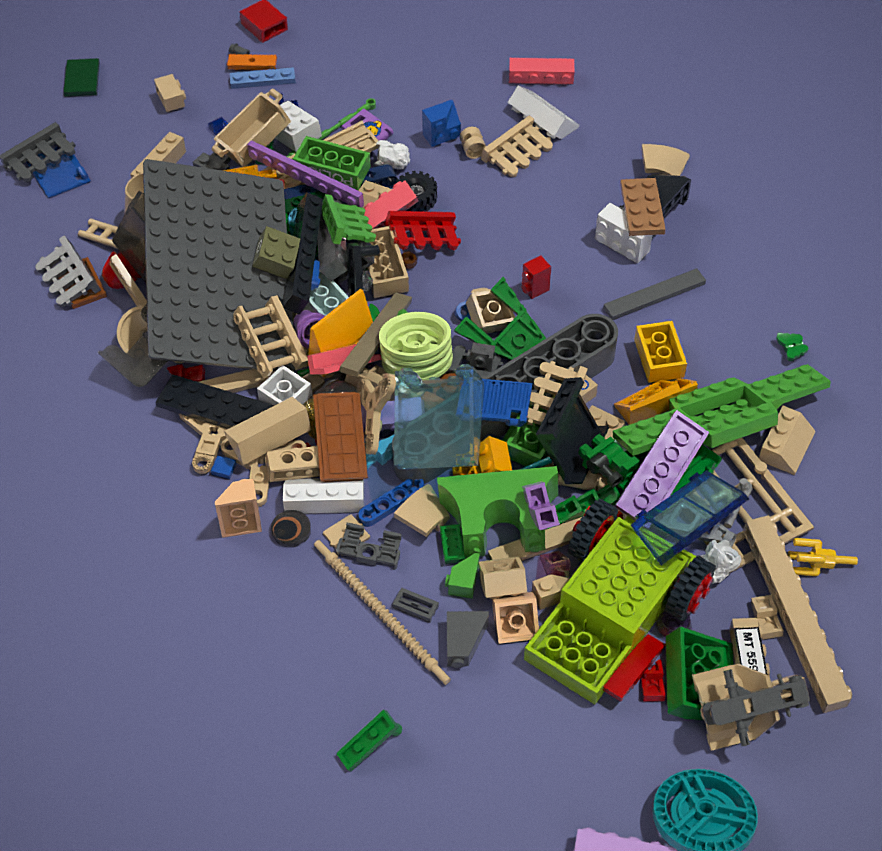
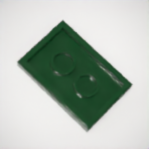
[64,58,100,97]

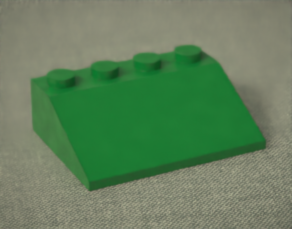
[666,626,733,720]

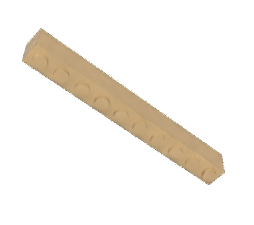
[743,515,852,713]

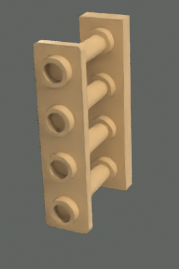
[233,295,308,379]

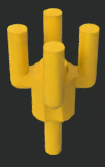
[787,538,858,576]

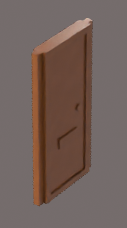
[313,392,368,482]

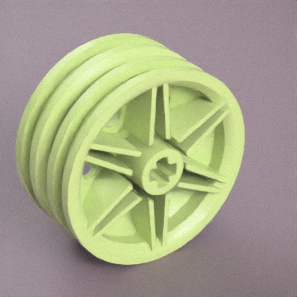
[379,312,453,383]

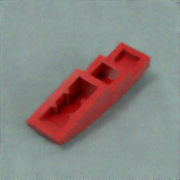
[603,634,666,702]

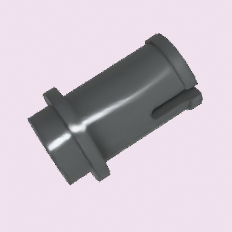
[229,43,250,55]

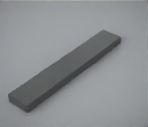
[603,268,706,320]

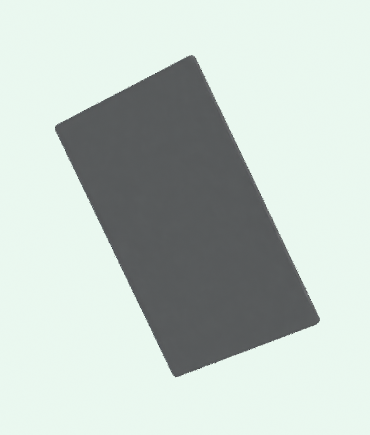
[143,159,296,372]

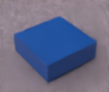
[211,456,237,479]

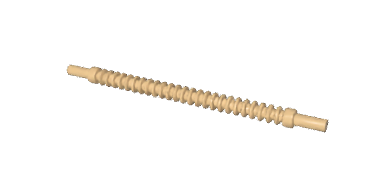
[314,540,451,685]

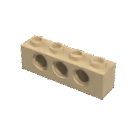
[266,446,320,482]

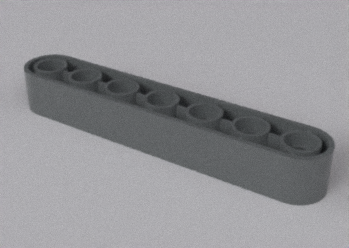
[392,314,618,485]

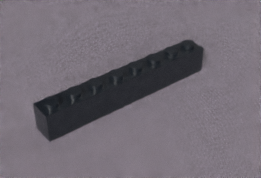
[283,192,323,314]

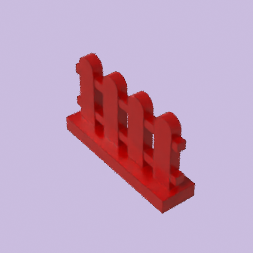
[384,211,461,250]

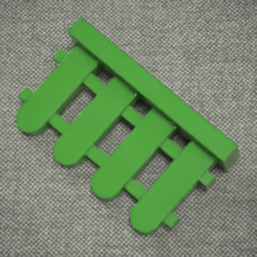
[321,194,376,245]

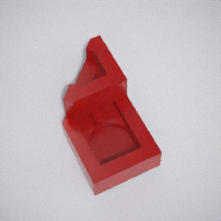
[167,364,205,382]
[641,660,665,702]

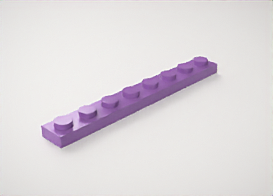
[247,140,364,208]

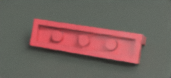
[307,344,382,374]

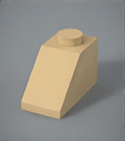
[532,574,569,610]

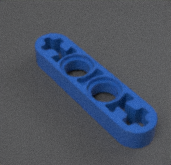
[359,479,424,527]

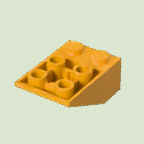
[452,436,512,476]

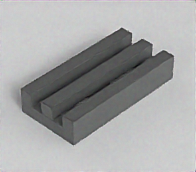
[393,587,439,623]

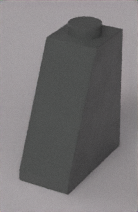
[447,611,489,668]

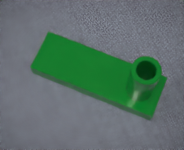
[336,710,402,771]

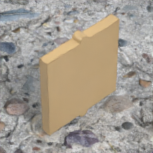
[323,514,370,556]

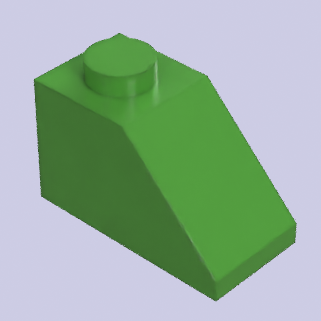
[445,553,480,599]

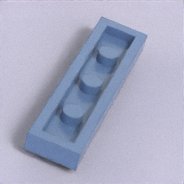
[230,68,296,89]

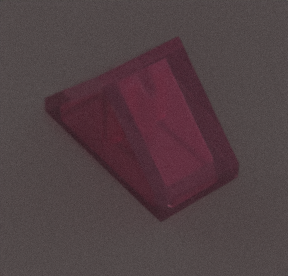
[540,551,570,578]

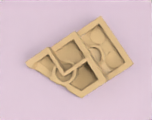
[641,144,689,176]
[394,484,450,537]

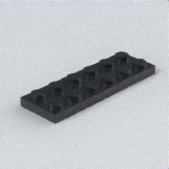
[156,374,275,429]

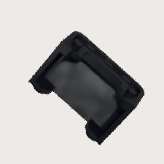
[619,174,691,240]

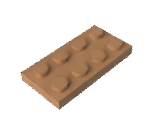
[620,178,666,236]

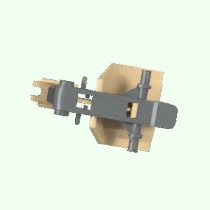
[692,664,810,751]

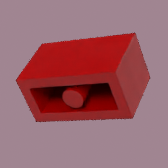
[521,255,551,299]

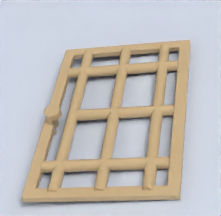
[682,438,814,573]

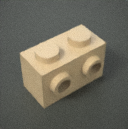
[154,74,186,112]

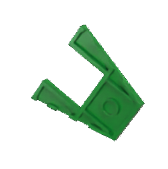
[454,277,546,361]

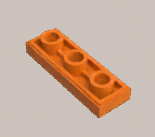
[227,54,277,71]

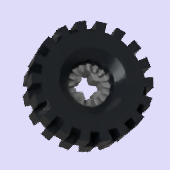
[396,171,437,212]

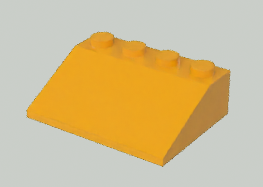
[307,289,373,377]

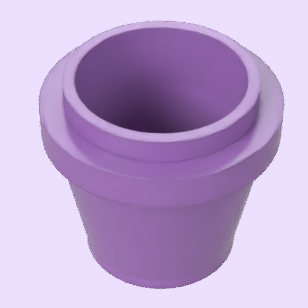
[293,310,325,349]

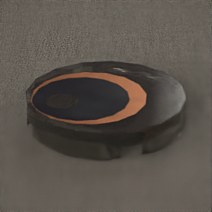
[271,510,311,547]

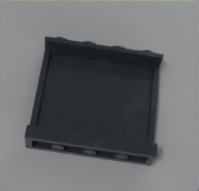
[536,377,609,484]

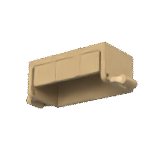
[212,89,291,167]

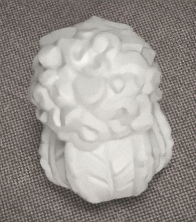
[375,140,410,169]
[701,540,741,584]

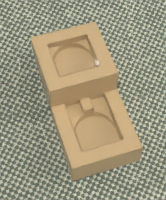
[751,595,783,639]

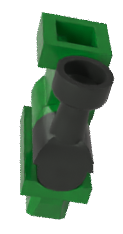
[578,434,640,488]

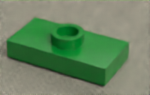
[440,524,465,564]

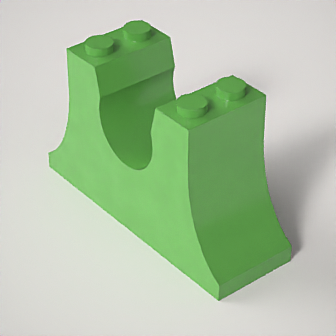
[437,466,558,558]

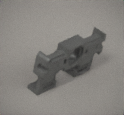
[336,522,402,570]

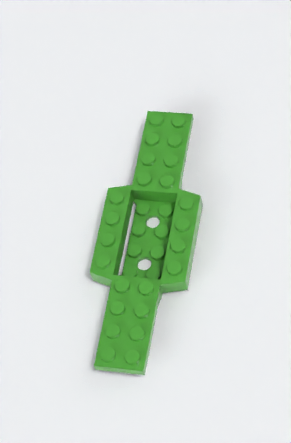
[613,364,831,456]

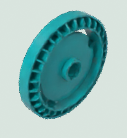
[653,769,758,851]

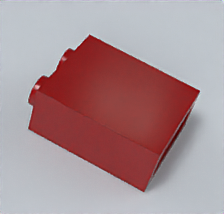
[239,0,288,43]

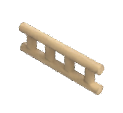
[78,219,145,254]

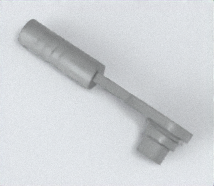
[724,478,752,528]

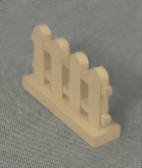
[481,115,553,177]
[527,361,588,426]

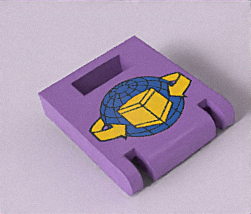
[341,109,393,141]

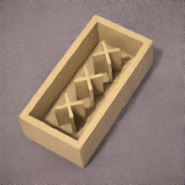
[365,226,409,298]

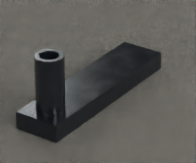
[347,243,380,296]

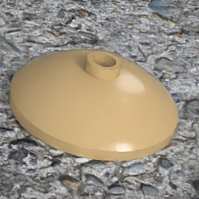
[117,305,152,360]

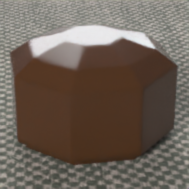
[402,251,417,269]

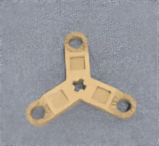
[356,373,396,455]
[179,414,227,474]
[221,438,306,507]

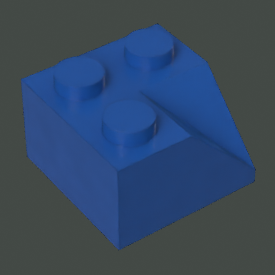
[422,100,461,147]

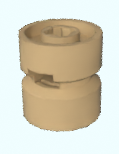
[460,127,486,159]

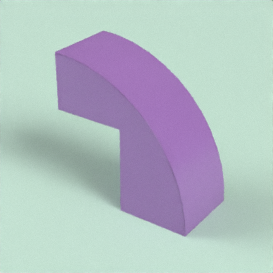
[522,481,559,530]

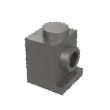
[467,342,495,372]

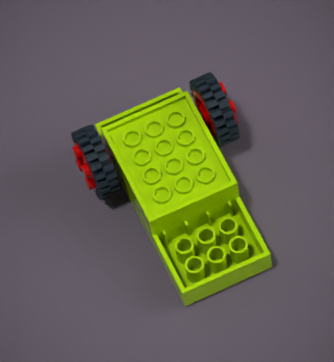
[524,499,716,705]

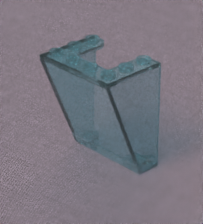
[394,364,484,470]

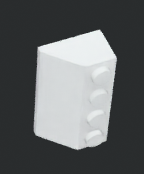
[508,85,580,139]
[283,478,364,514]

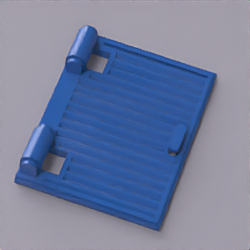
[26,147,91,198]
[456,377,533,427]

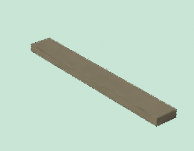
[340,292,412,377]

